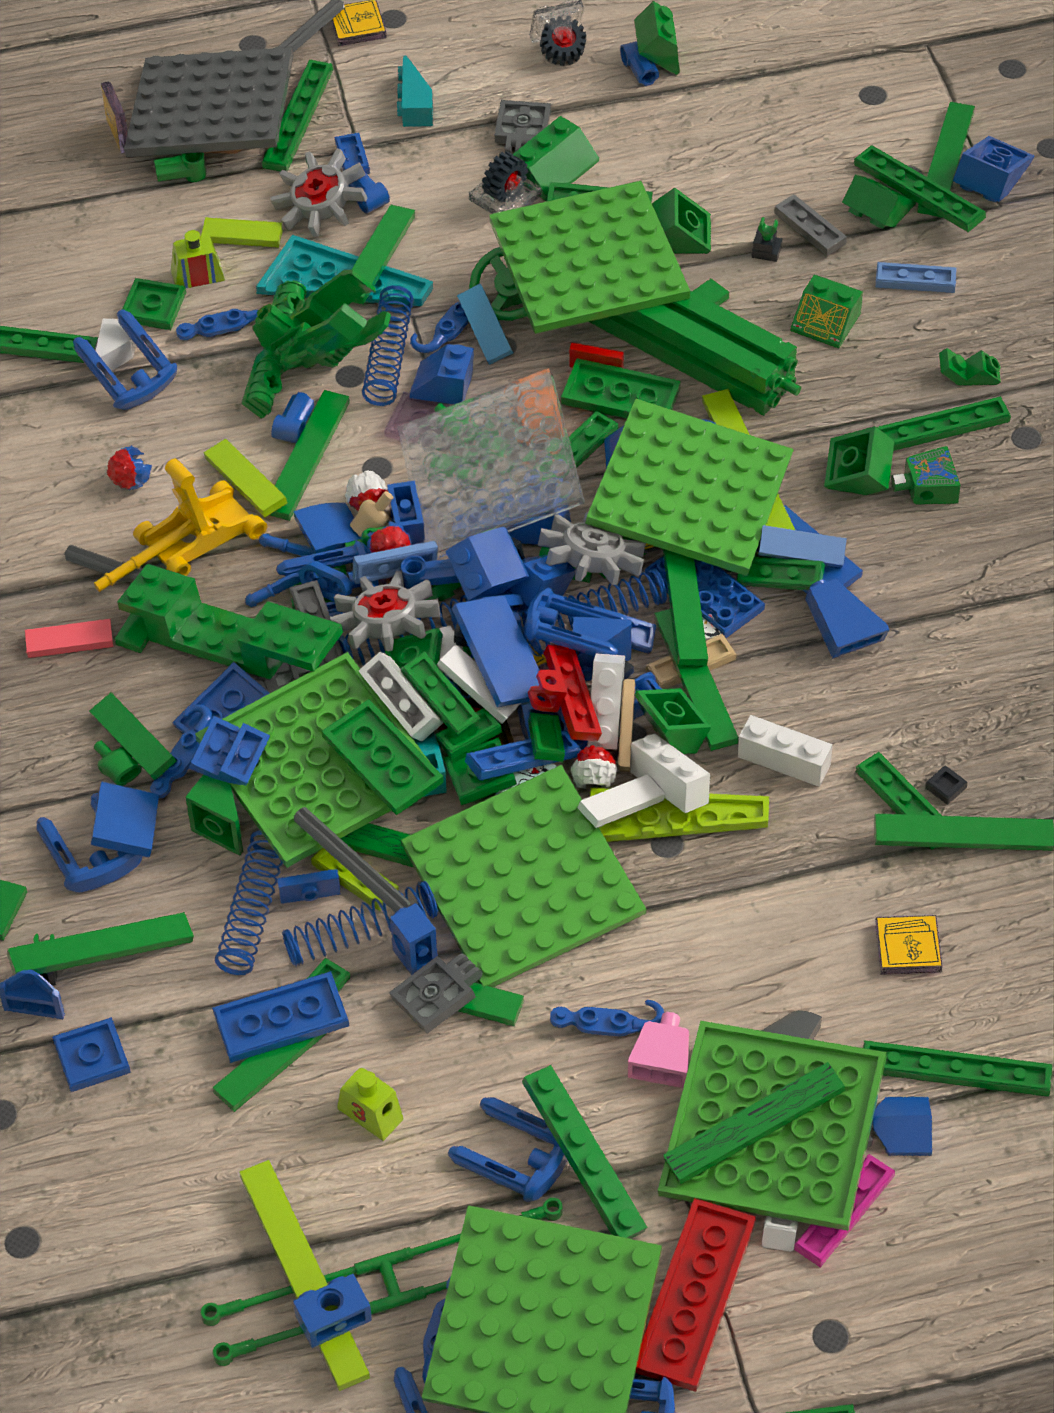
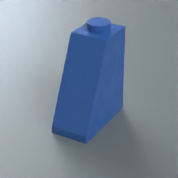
[805,579,890,658]

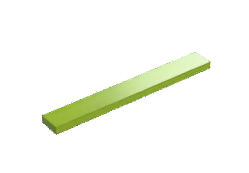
[702,389,795,530]
[239,1160,370,1391]

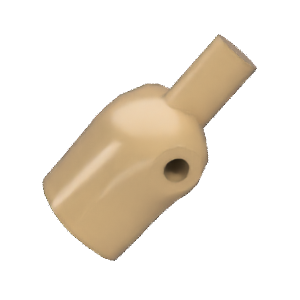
[350,491,393,537]

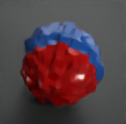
[107,445,152,490]
[367,522,412,554]

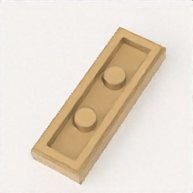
[646,634,736,689]
[618,679,635,772]

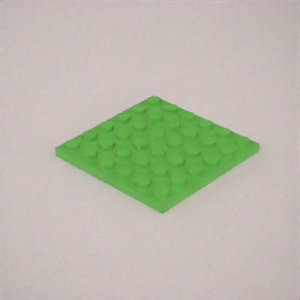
[489,181,690,334]
[585,399,794,576]
[195,652,430,868]
[401,765,646,987]
[658,1020,886,1231]
[422,1205,662,1413]

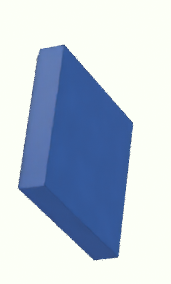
[52,1017,131,1092]

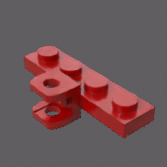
[528,645,602,741]

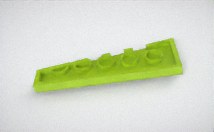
[590,788,769,842]

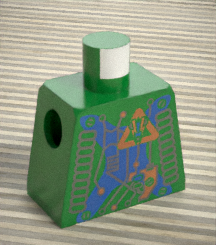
[891,446,961,505]

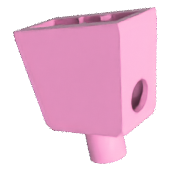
[628,1012,689,1088]

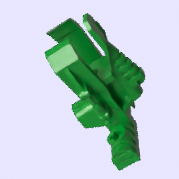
[241,270,391,419]

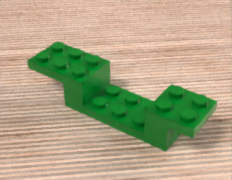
[117,564,343,680]

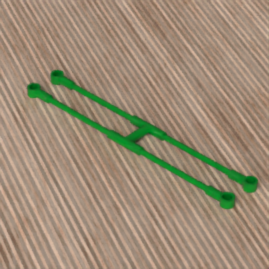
[201,1198,563,1366]

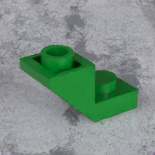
[939,348,1001,386]

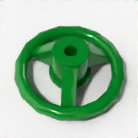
[469,247,527,321]

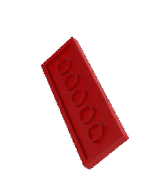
[635,1198,756,1392]

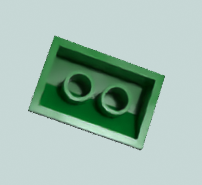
[513,115,599,202]

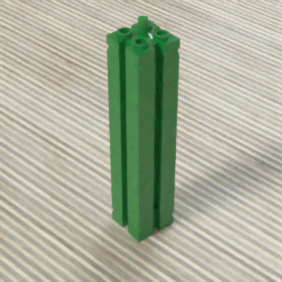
[589,291,801,416]

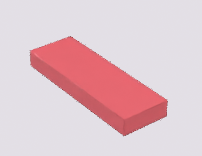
[25,619,114,658]

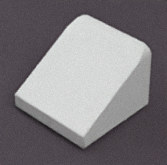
[762,1216,798,1252]

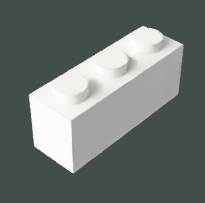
[359,652,443,741]
[588,653,625,750]
[738,715,833,787]
[630,733,710,813]

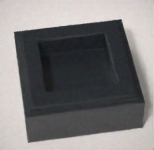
[925,765,968,805]

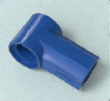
[620,41,659,86]
[348,174,390,214]
[271,392,314,444]
[400,556,459,589]

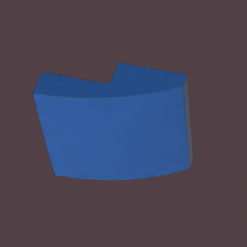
[293,502,361,554]
[189,716,270,786]

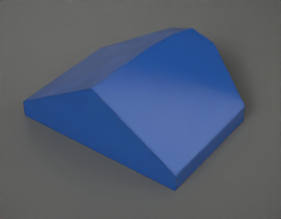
[0,970,65,1020]
[873,1097,932,1156]

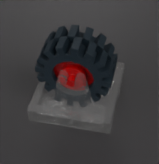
[529,0,586,66]
[469,151,542,214]

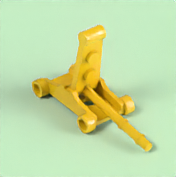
[94,458,267,592]

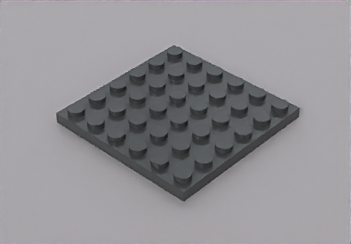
[124,47,294,157]

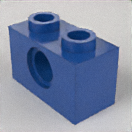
[387,480,425,545]
[390,903,438,975]
[293,1274,372,1348]

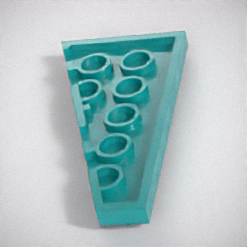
[256,235,434,306]

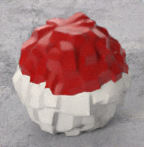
[345,470,388,511]
[571,745,618,789]

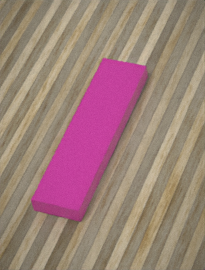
[794,1154,895,1268]

